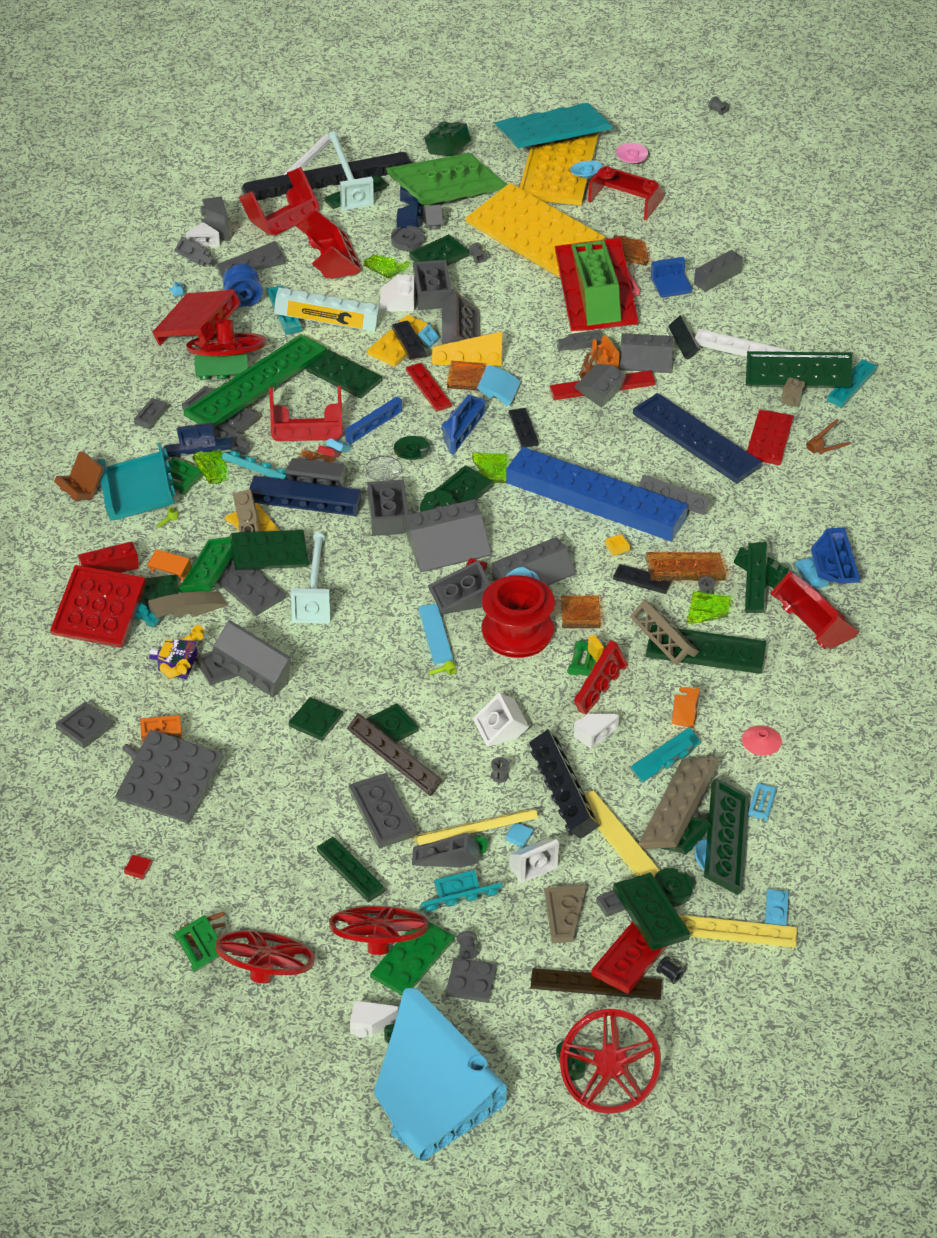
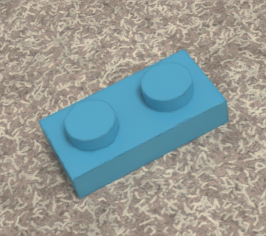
[795,557,829,589]
[765,889,788,926]

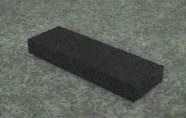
[668,315,700,360]
[392,320,426,360]
[508,408,539,448]
[613,564,673,594]

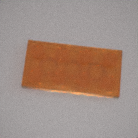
[645,552,726,581]

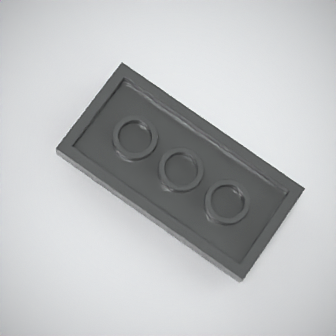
[182,386,259,434]
[217,558,286,616]
[349,773,417,848]

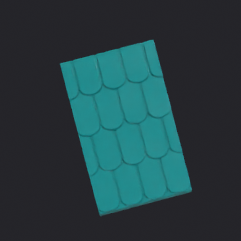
[494,103,613,148]

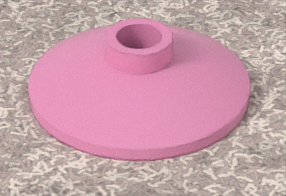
[616,143,648,163]

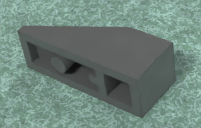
[412,833,480,868]

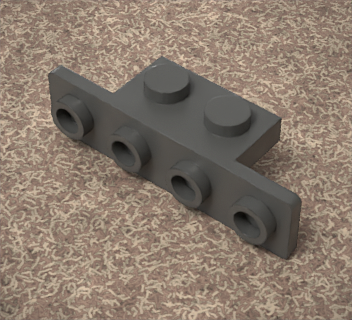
[639,475,710,515]

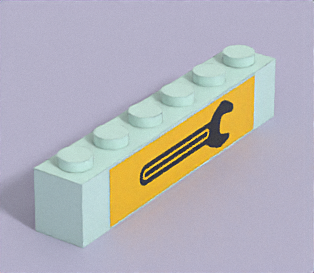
[274,288,379,331]

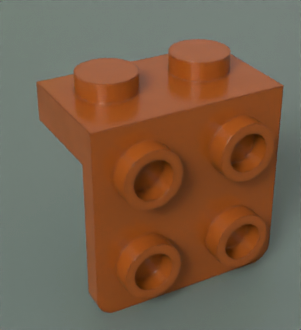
[54,451,104,501]

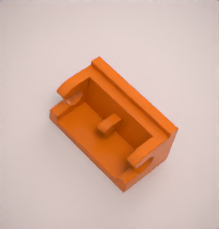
[590,335,619,369]
[147,549,192,581]
[672,687,700,728]
[140,715,182,742]

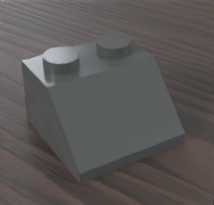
[200,196,230,242]
[574,364,626,408]

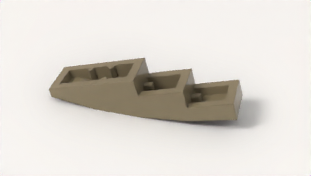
[148,591,227,618]

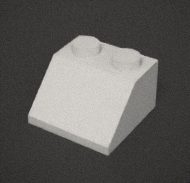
[380,274,414,311]
[473,692,529,747]
[509,839,559,883]

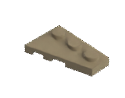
[544,885,586,944]

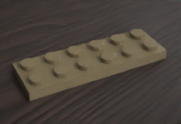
[638,756,719,850]

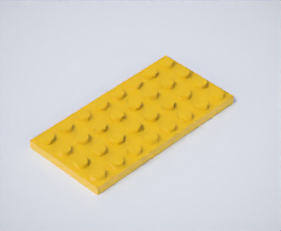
[519,132,600,206]
[465,183,605,278]

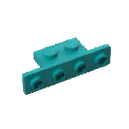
[631,728,701,782]
[419,870,503,912]

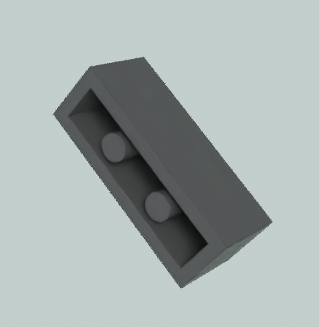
[694,250,743,292]

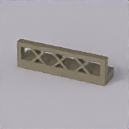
[630,600,699,665]

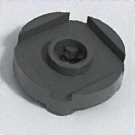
[391,226,424,252]

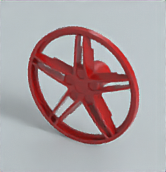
[186,320,266,356]
[329,906,428,955]
[215,930,315,984]
[560,1009,661,1114]

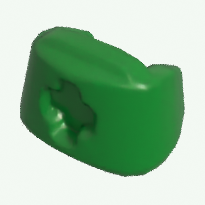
[472,835,490,854]

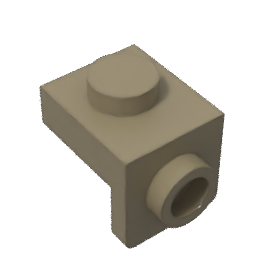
[781,378,805,407]

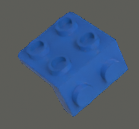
[650,257,692,298]

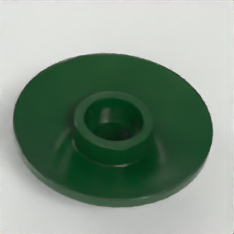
[394,436,430,460]

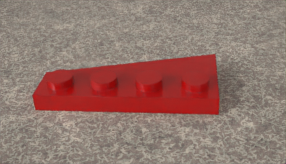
[573,641,629,715]

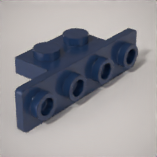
[163,423,234,457]

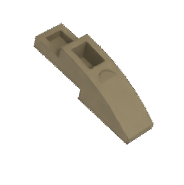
[233,489,261,532]

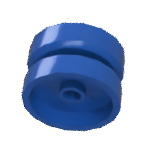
[222,264,262,307]

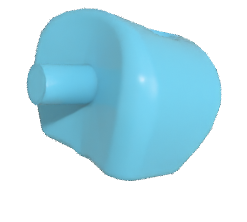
[169,282,185,297]

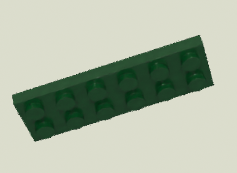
[745,351,853,388]
[646,625,766,674]
[704,778,749,895]

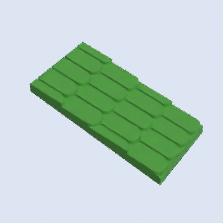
[386,153,506,205]

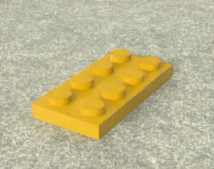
[367,314,435,367]

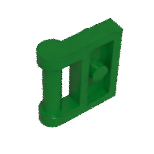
[169,457,203,495]
[567,641,607,676]
[172,915,227,973]

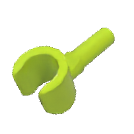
[156,507,179,528]
[429,660,457,675]

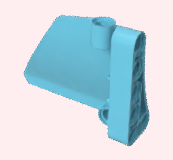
[374,988,507,1161]

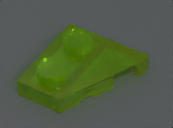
[363,254,410,279]
[192,451,226,484]
[472,453,507,483]
[687,591,731,625]

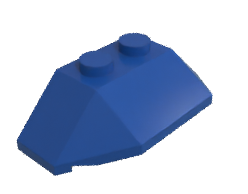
[441,394,486,455]
[811,527,860,584]

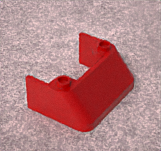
[588,166,664,221]
[239,167,320,236]
[296,209,363,279]
[269,386,342,441]
[770,571,859,649]

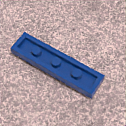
[345,396,402,445]

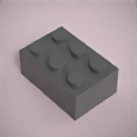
[413,260,452,310]
[367,479,409,536]

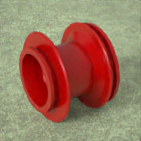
[481,575,555,658]

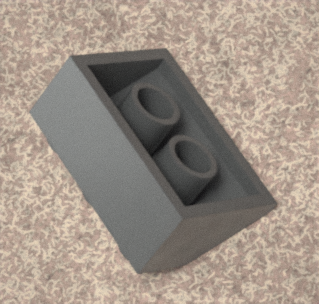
[619,333,673,373]
[286,456,348,487]

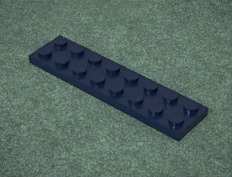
[633,393,762,484]

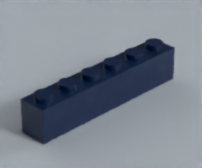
[249,476,361,517]

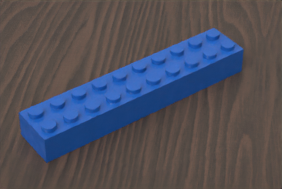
[506,447,688,542]

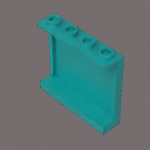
[97,442,176,521]

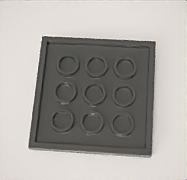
[115,729,224,824]

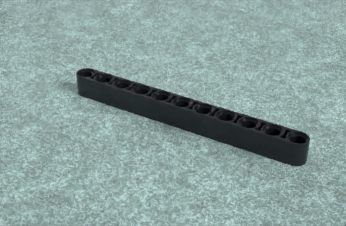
[241,152,412,201]

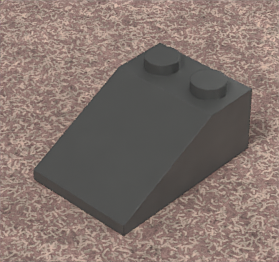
[427,560,490,614]

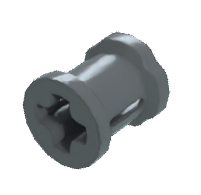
[708,96,729,115]
[468,242,488,264]
[697,576,715,600]
[491,757,509,783]
[456,931,478,959]

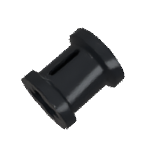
[656,956,685,984]

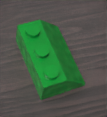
[194,353,248,380]

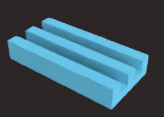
[748,783,777,821]

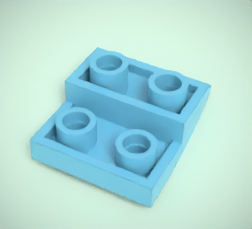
[477,365,521,406]

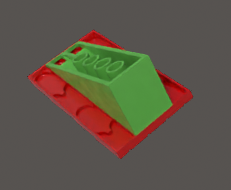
[555,238,638,331]

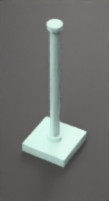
[329,131,374,210]
[291,532,331,623]

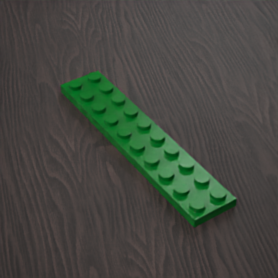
[183,334,327,428]

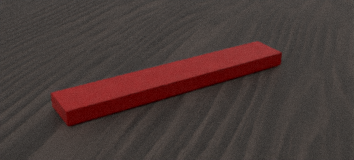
[550,370,656,400]

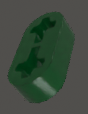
[556,1041,585,1080]

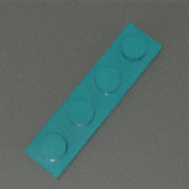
[267,285,302,335]
[827,359,877,408]
[221,450,289,480]

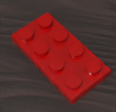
[747,409,794,466]
[591,921,668,994]

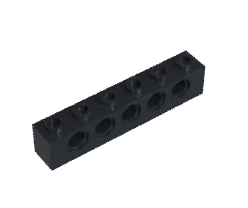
[529,729,600,839]

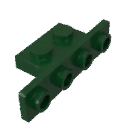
[734,547,795,589]

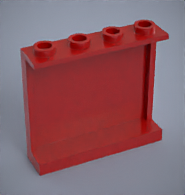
[152,289,241,346]

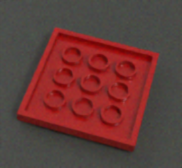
[50,565,147,648]

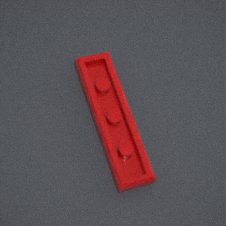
[406,363,452,412]

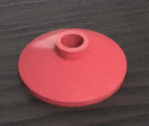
[742,725,782,756]

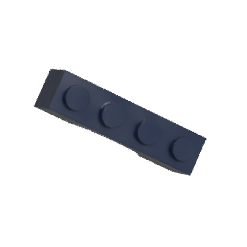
[397,186,422,229]

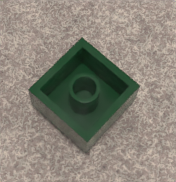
[424,121,471,156]

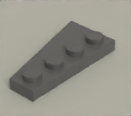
[217,241,286,278]

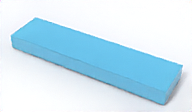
[418,604,453,665]

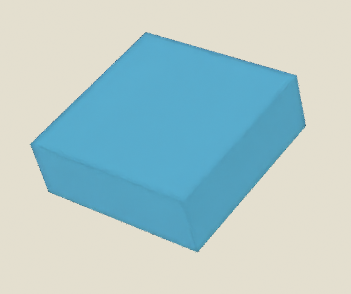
[417,324,439,348]
[326,438,351,452]
[506,823,533,848]

